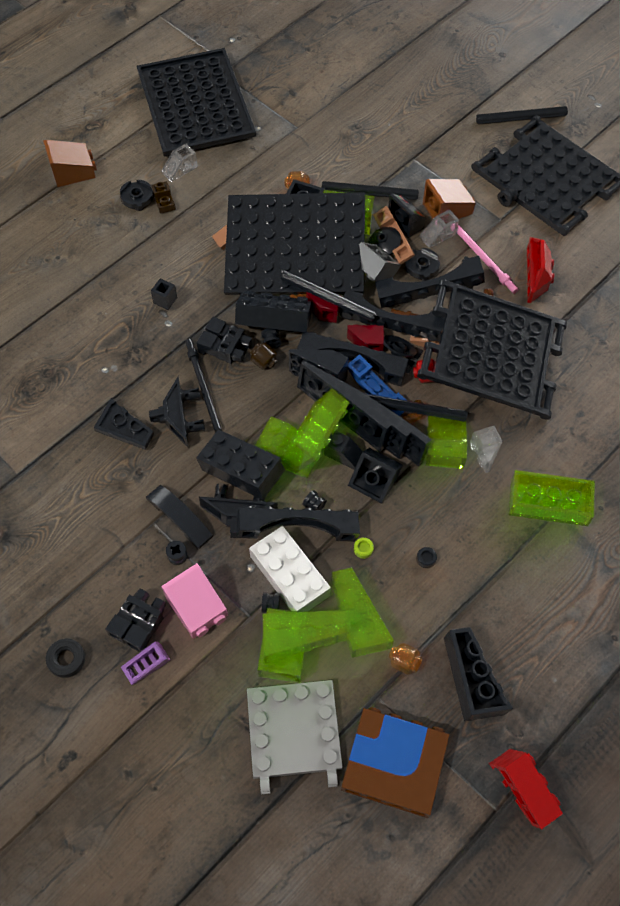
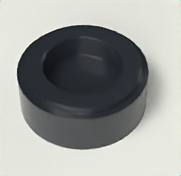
[416,547,437,568]

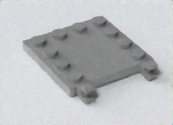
[247,680,342,795]

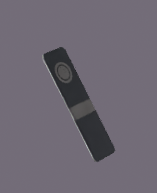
[406,347,423,374]

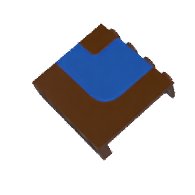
[341,707,449,818]

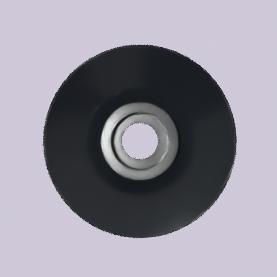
[368,227,401,255]
[383,335,417,357]

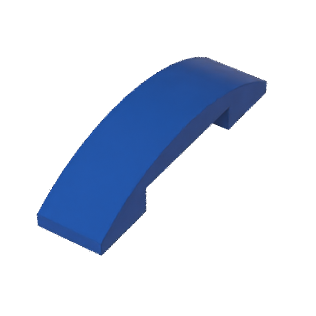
[348,354,407,416]

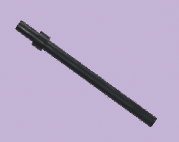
[185,338,222,433]

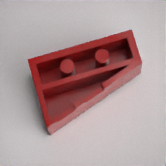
[489,749,563,830]

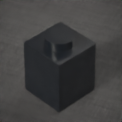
[151,278,178,310]

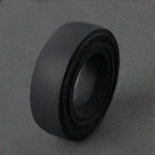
[46,638,85,678]

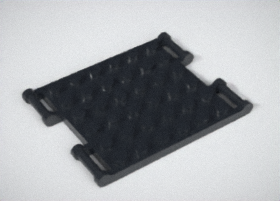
[471,115,620,236]
[417,280,567,420]

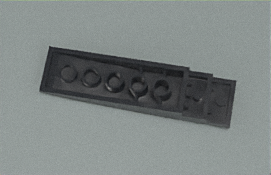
[297,361,431,467]

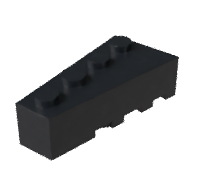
[444,627,513,722]

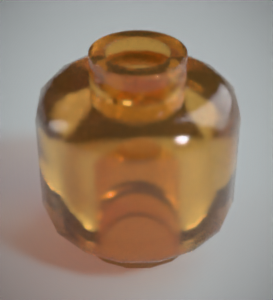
[285,171,310,189]
[389,643,422,675]

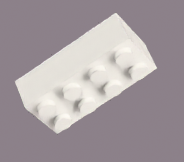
[249,526,331,619]

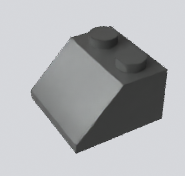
[359,242,401,281]

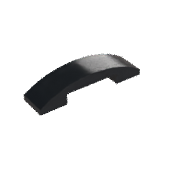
[146,485,213,549]

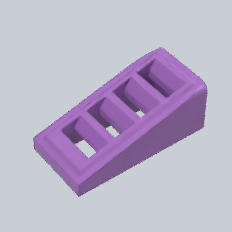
[121,642,170,685]

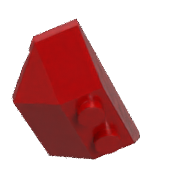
[527,237,554,303]

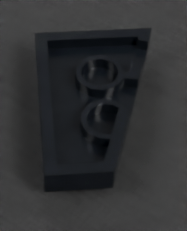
[94,398,154,450]

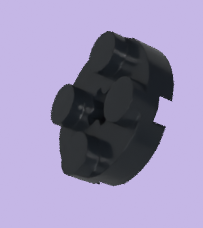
[120,180,154,211]
[405,248,440,281]

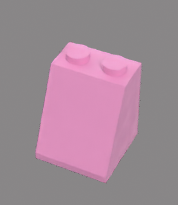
[161,563,228,639]

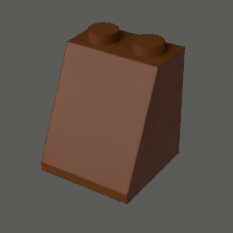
[43,140,97,187]
[423,179,476,226]

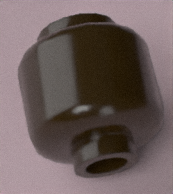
[250,343,277,370]

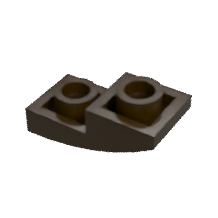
[151,181,176,214]

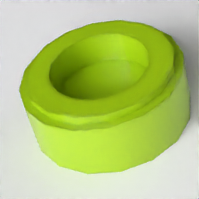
[354,538,374,559]

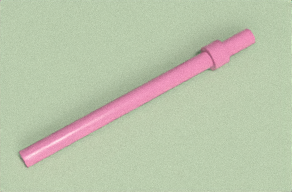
[451,222,518,294]

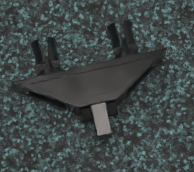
[149,376,205,448]
[199,483,278,538]

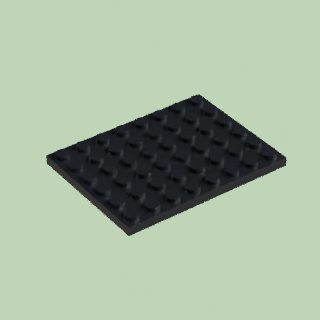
[136,48,256,157]
[224,192,365,295]

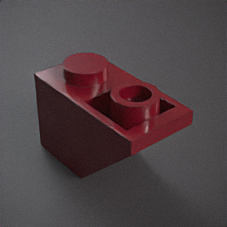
[306,292,342,323]
[347,324,384,351]

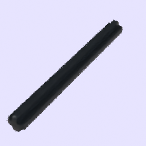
[476,106,568,124]
[321,181,419,200]
[280,271,376,322]
[364,393,468,422]

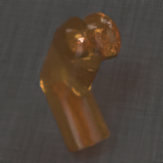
[403,400,423,423]

